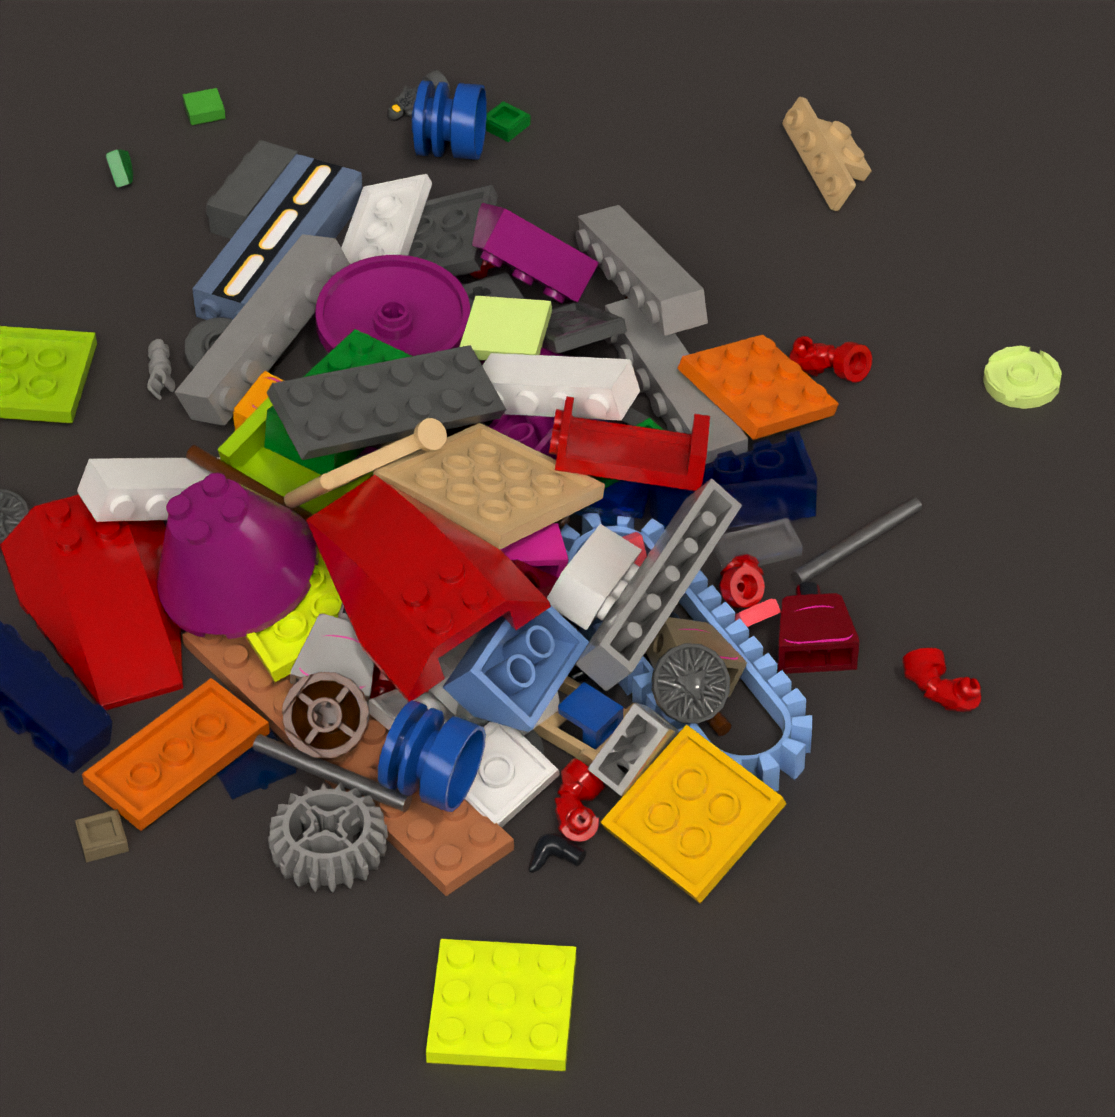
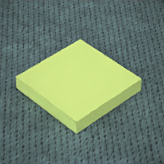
[460,296,552,360]

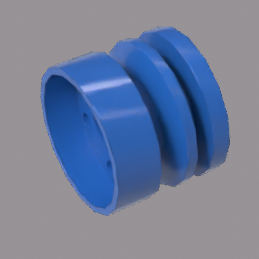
[412,80,487,160]
[378,700,486,812]

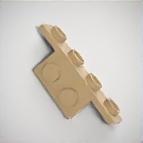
[782,97,872,211]

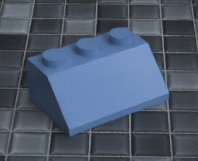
[442,606,589,732]

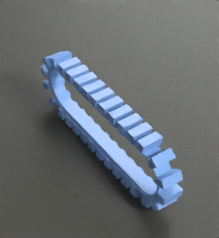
[560,509,812,791]

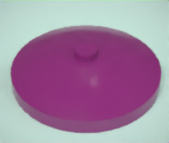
[315,255,470,356]

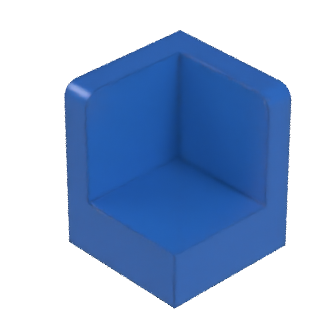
[558,682,624,750]

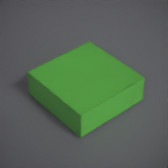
[182,88,226,125]

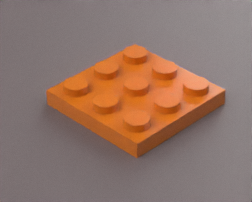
[677,334,839,440]

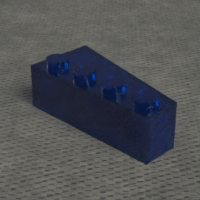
[650,430,817,530]
[0,621,113,774]

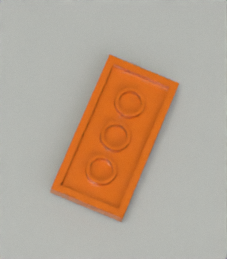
[82,678,270,831]

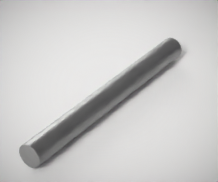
[791,496,922,585]
[253,734,412,812]

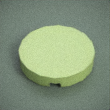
[983,346,1062,409]

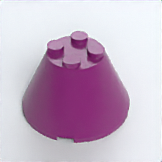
[157,473,319,639]

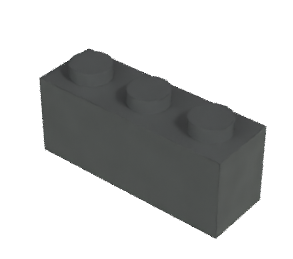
[206,140,299,239]

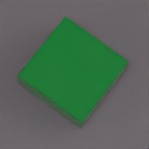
[486,101,531,142]

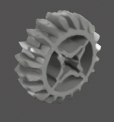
[268,782,388,893]

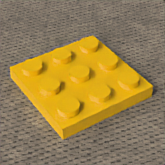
[600,724,787,904]

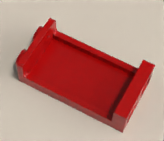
[549,396,710,491]

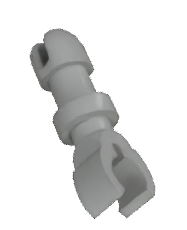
[147,339,175,400]

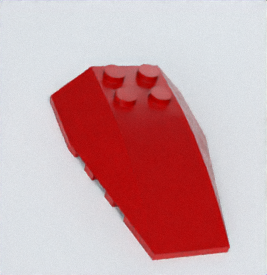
[306,475,551,702]
[0,494,183,712]

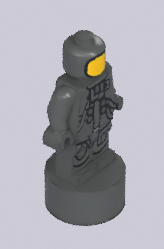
[387,69,451,120]

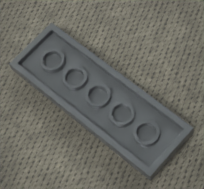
[266,345,507,460]

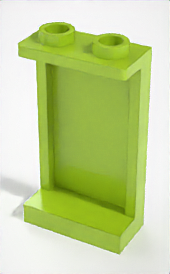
[217,397,378,514]

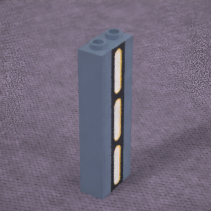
[192,154,363,320]

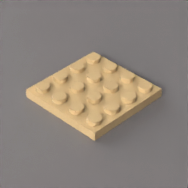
[373,423,605,549]

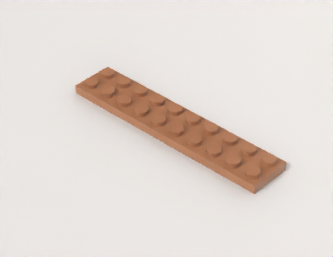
[182,632,514,896]

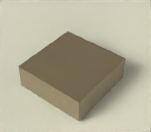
[75,809,129,863]

